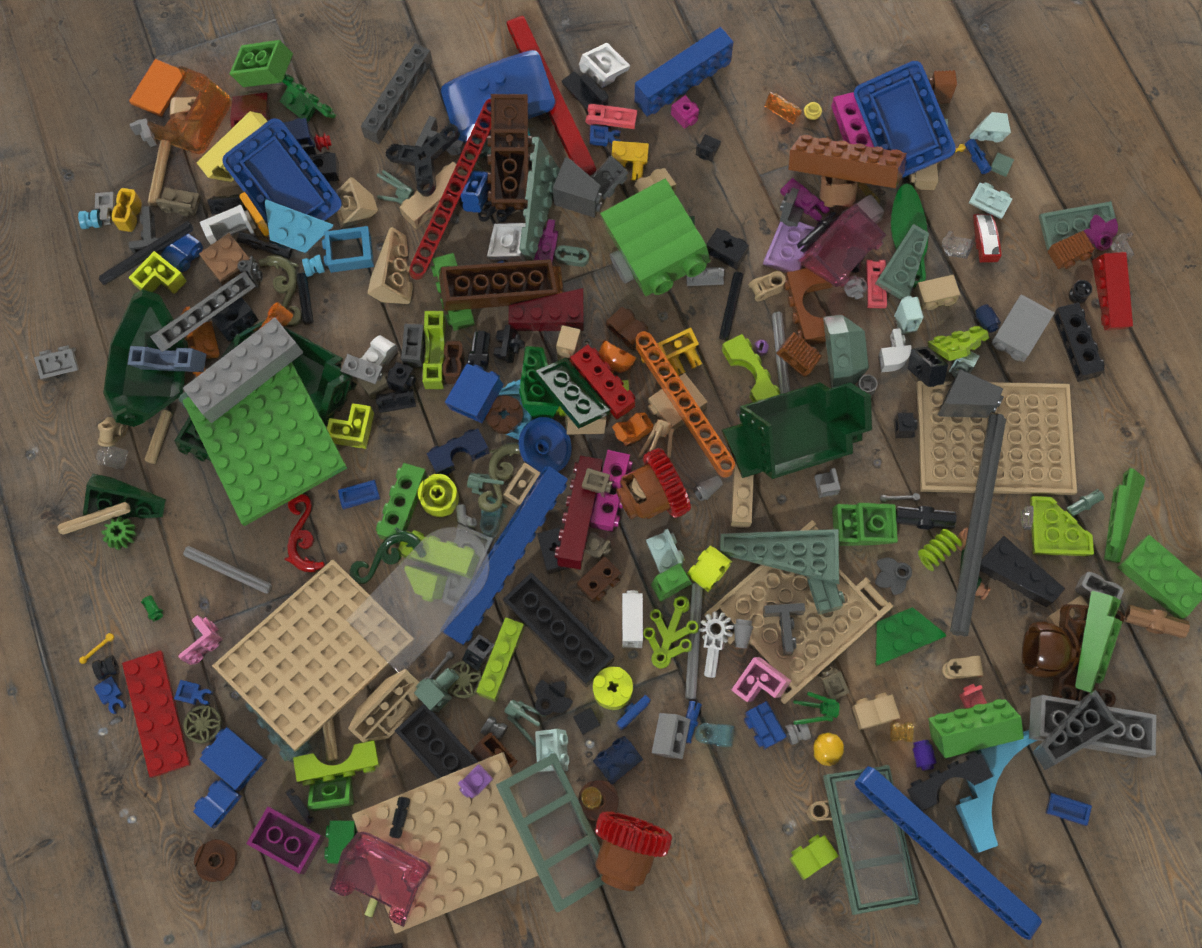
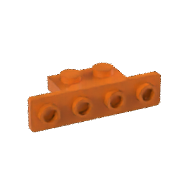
[180,307,220,377]

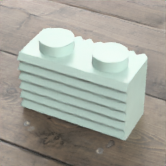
[894,296,924,334]

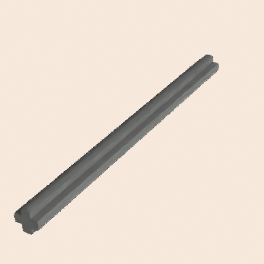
[950,414,1006,637]

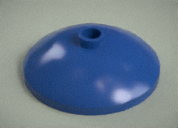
[519,417,572,472]

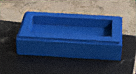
[338,480,380,509]
[1045,793,1092,826]

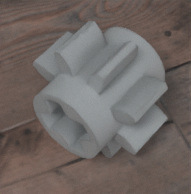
[844,275,868,299]

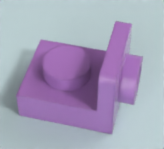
[458,764,493,798]

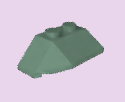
[823,315,869,388]

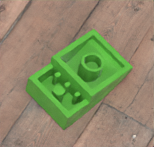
[832,503,898,546]

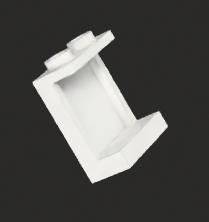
[200,205,256,245]

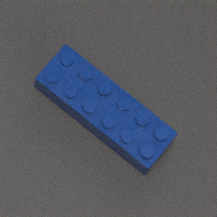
[634,27,734,117]

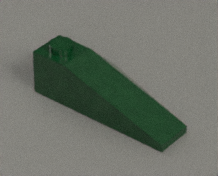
[83,473,166,521]

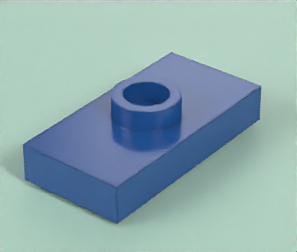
[616,695,650,730]

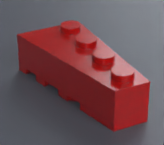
[1092,252,1133,331]

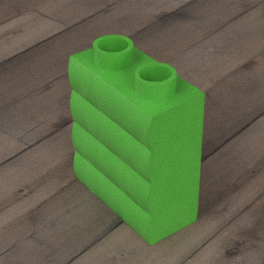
[600,178,710,297]

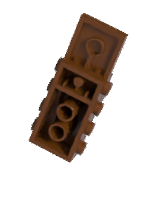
[488,94,532,210]

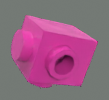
[671,95,699,129]

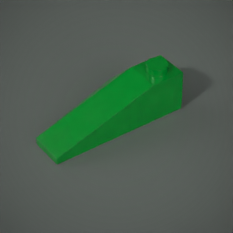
[519,346,559,419]

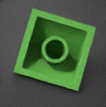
[307,775,354,812]

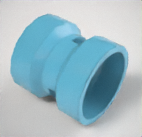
[78,209,102,229]
[302,255,325,277]

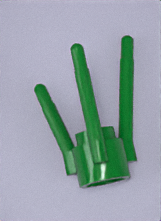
[793,692,840,725]

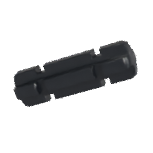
[389,797,410,839]

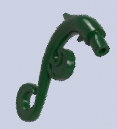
[349,528,427,584]

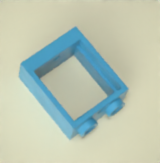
[322,226,374,273]

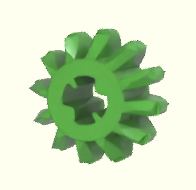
[101,516,137,550]

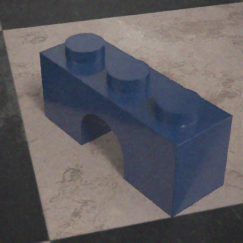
[426,428,490,475]

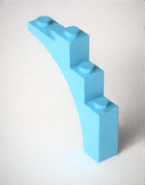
[955,730,1037,853]

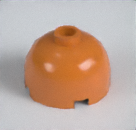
[599,340,636,373]

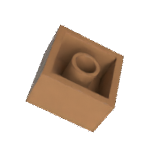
[199,233,250,286]

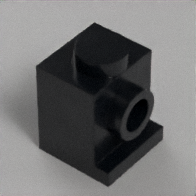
[894,413,917,438]
[462,634,495,671]

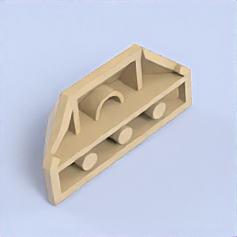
[348,669,419,743]

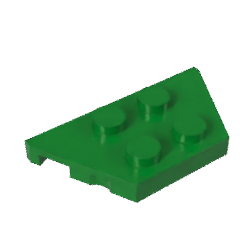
[875,607,946,667]

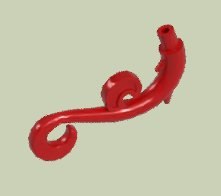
[284,494,325,572]

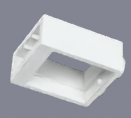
[622,590,643,648]

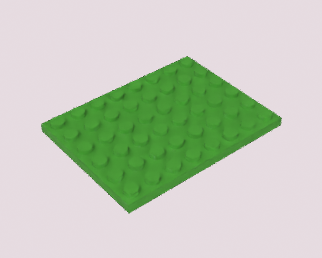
[182,362,347,526]

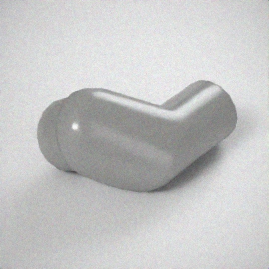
[456,504,477,529]

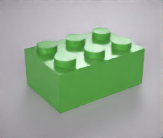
[230,40,293,87]

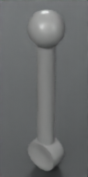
[880,493,920,502]
[424,651,454,680]

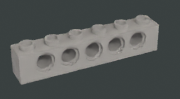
[150,271,256,352]

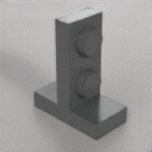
[415,116,464,156]
[129,206,164,254]
[763,603,805,655]

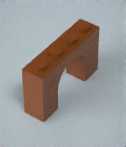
[784,264,845,345]

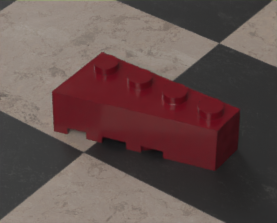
[508,288,584,331]

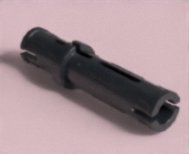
[797,212,840,253]
[237,231,293,259]

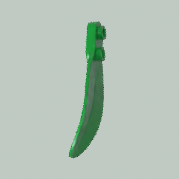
[891,184,928,288]

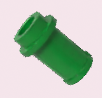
[141,595,163,622]

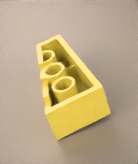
[196,111,268,182]

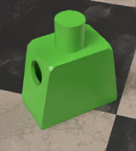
[651,563,692,602]

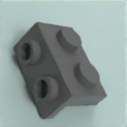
[591,155,629,199]
[780,188,804,227]

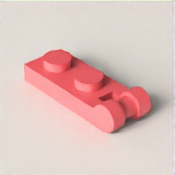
[585,104,637,129]
[866,259,887,308]

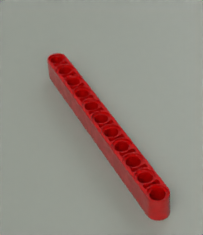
[506,15,596,176]
[409,99,491,280]

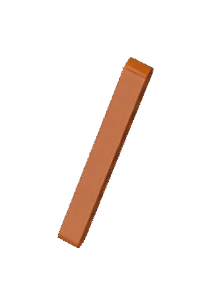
[636,331,735,478]

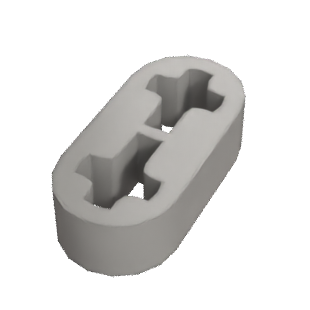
[610,250,634,284]

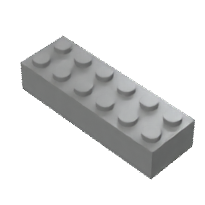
[183,318,303,423]
[1029,695,1156,758]

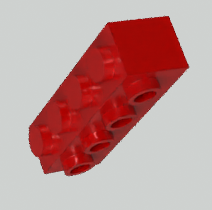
[570,344,636,420]

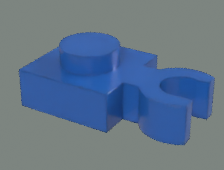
[589,125,621,146]
[94,676,126,714]
[174,680,213,705]

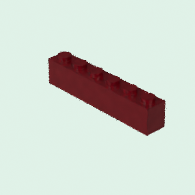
[555,455,603,570]

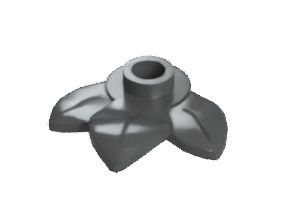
[875,558,912,595]

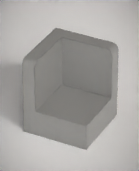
[814,468,840,498]

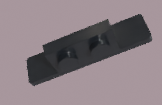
[562,72,612,129]

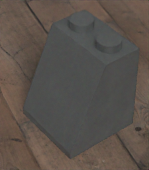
[553,157,603,218]
[938,370,1004,418]

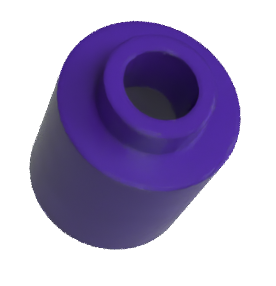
[912,740,937,771]

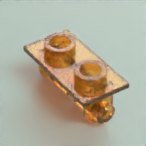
[764,92,803,124]

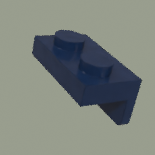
[593,736,643,785]

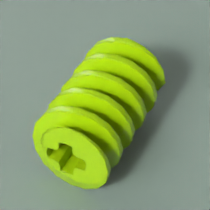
[918,529,962,571]

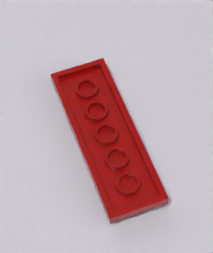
[122,650,191,778]

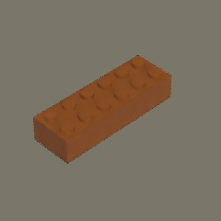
[788,135,907,189]

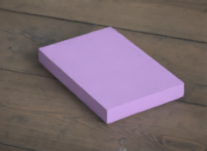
[763,222,815,273]

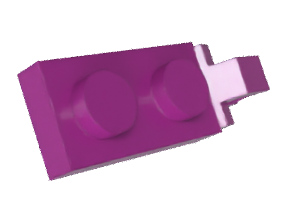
[534,219,558,266]

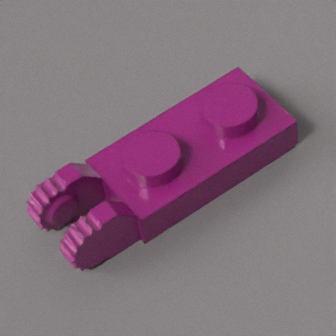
[780,178,830,221]

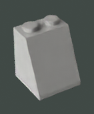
[991,294,1055,362]

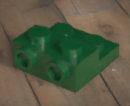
[174,416,211,462]

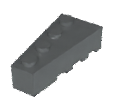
[1033,690,1120,770]

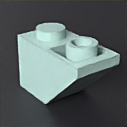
[970,112,1011,142]
[949,351,979,377]

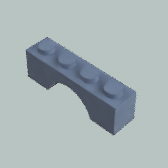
[128,346,206,372]

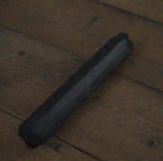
[719,272,743,341]

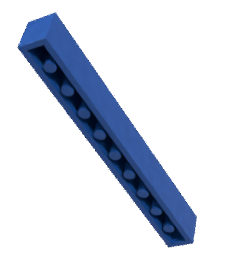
[440,466,568,645]

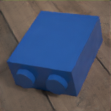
[445,364,504,423]
[200,727,267,792]

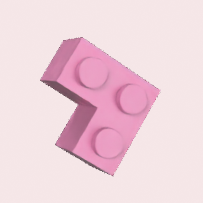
[732,657,791,702]

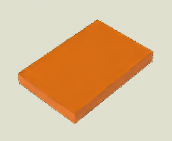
[129,59,187,117]

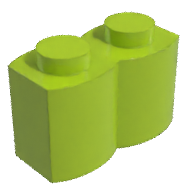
[789,834,839,880]

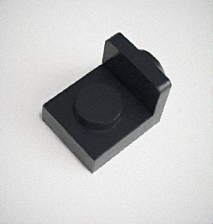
[696,134,721,162]

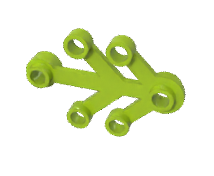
[643,596,699,669]

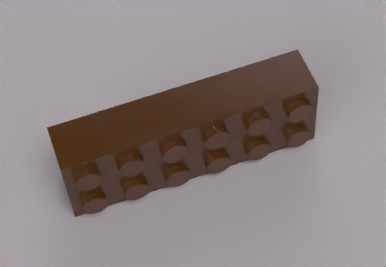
[439,259,557,311]

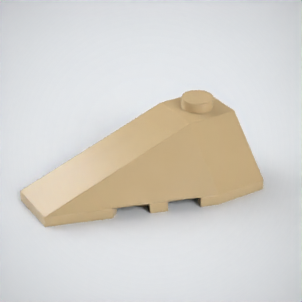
[368,227,413,304]

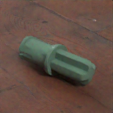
[1067,489,1104,516]

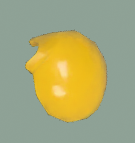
[813,732,844,766]

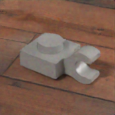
[95,192,116,225]

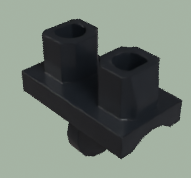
[494,325,525,363]

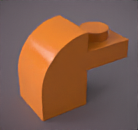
[612,413,654,446]

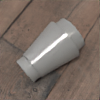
[693,476,723,501]
[734,619,753,648]

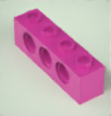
[831,92,874,147]
[590,450,633,532]

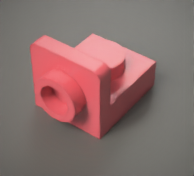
[959,684,987,708]

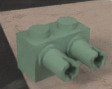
[414,667,460,712]

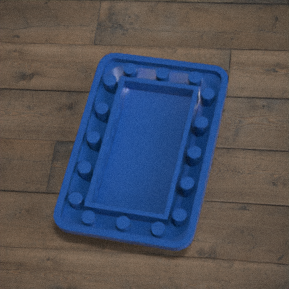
[441,50,556,143]
[854,61,956,178]
[222,118,342,223]

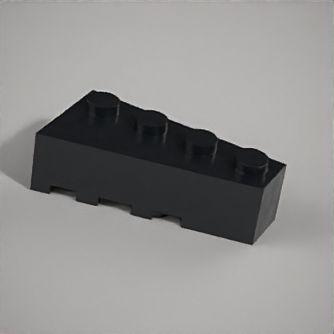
[979,536,1065,608]

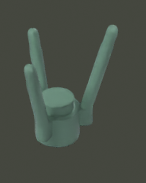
[377,170,414,204]
[467,473,508,508]
[504,699,547,747]

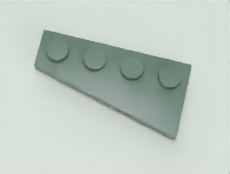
[1038,201,1116,250]
[875,224,929,300]

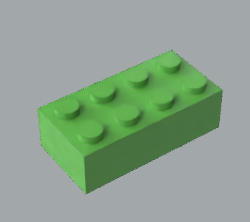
[1117,535,1202,619]
[928,699,1024,758]

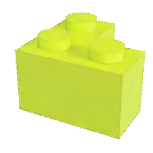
[129,251,187,294]
[327,403,374,449]

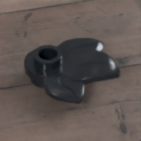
[535,680,573,716]

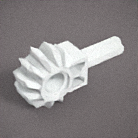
[700,611,734,678]

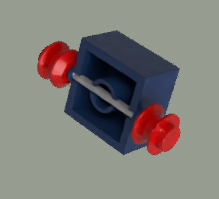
[283,118,332,154]

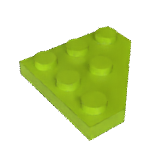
[928,326,989,361]
[1030,496,1094,556]

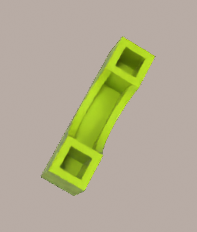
[422,311,446,389]
[721,334,780,402]
[476,617,525,702]
[293,740,380,786]

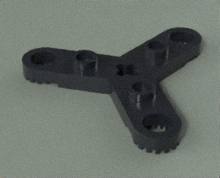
[385,124,460,197]

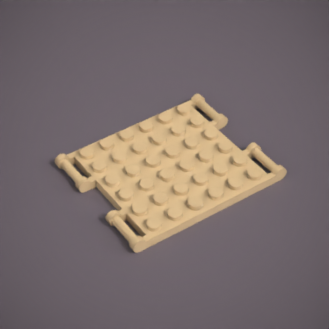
[704,520,894,704]

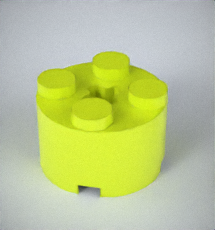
[418,474,459,517]
[687,546,732,592]
[593,667,633,710]

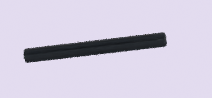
[99,221,193,285]

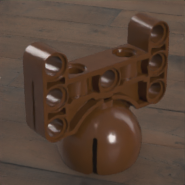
[1022,604,1124,707]

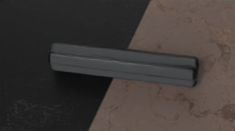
[296,272,314,325]

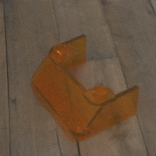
[147,66,232,154]

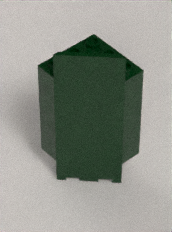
[219,319,357,426]
[721,382,872,479]

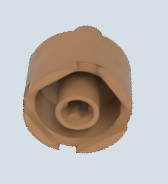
[820,176,858,207]

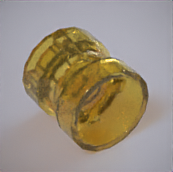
[890,721,914,743]
[581,787,602,809]

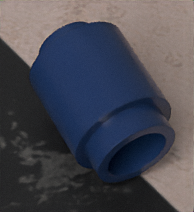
[975,304,1001,333]

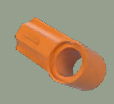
[259,302,293,329]

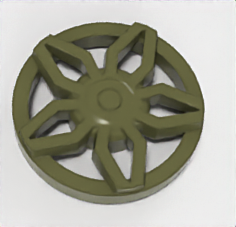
[448,661,482,699]
[184,705,222,744]

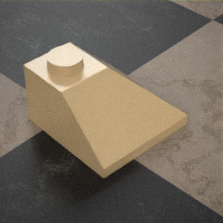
[336,177,378,228]

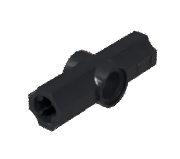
[468,331,491,371]
[896,506,957,530]

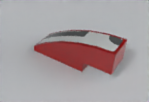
[973,214,1002,263]

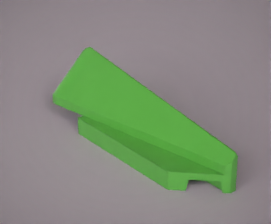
[1104,468,1145,563]
[1075,591,1122,693]

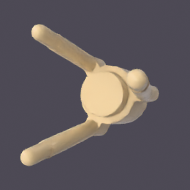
[638,419,674,458]

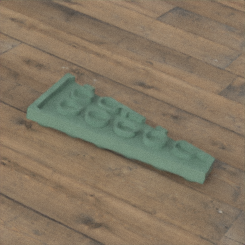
[519,137,560,260]
[720,529,840,584]

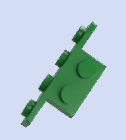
[279,73,336,122]

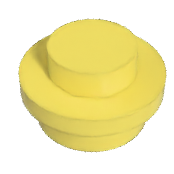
[804,102,822,120]

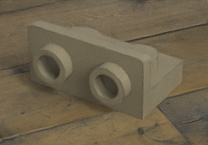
[156,187,201,216]

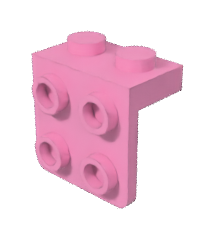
[178,615,222,665]

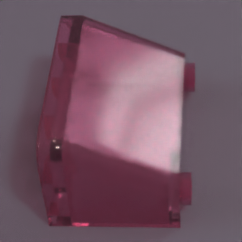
[798,203,886,287]
[329,832,431,927]

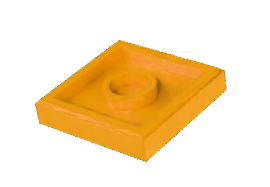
[239,192,270,238]

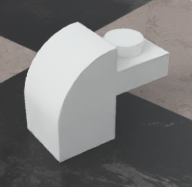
[878,328,911,373]
[361,335,398,366]

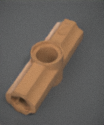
[1124,605,1190,639]

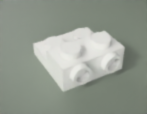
[579,43,630,88]
[487,223,526,262]

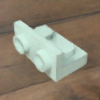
[969,182,1012,219]
[646,529,685,573]
[535,729,569,773]

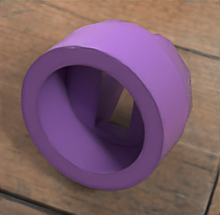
[753,340,769,356]

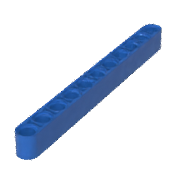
[855,766,1042,940]

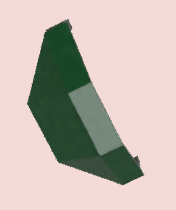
[103,289,189,427]

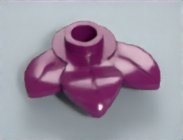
[1084,215,1118,251]

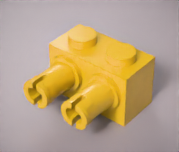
[612,141,649,181]
[657,327,703,376]

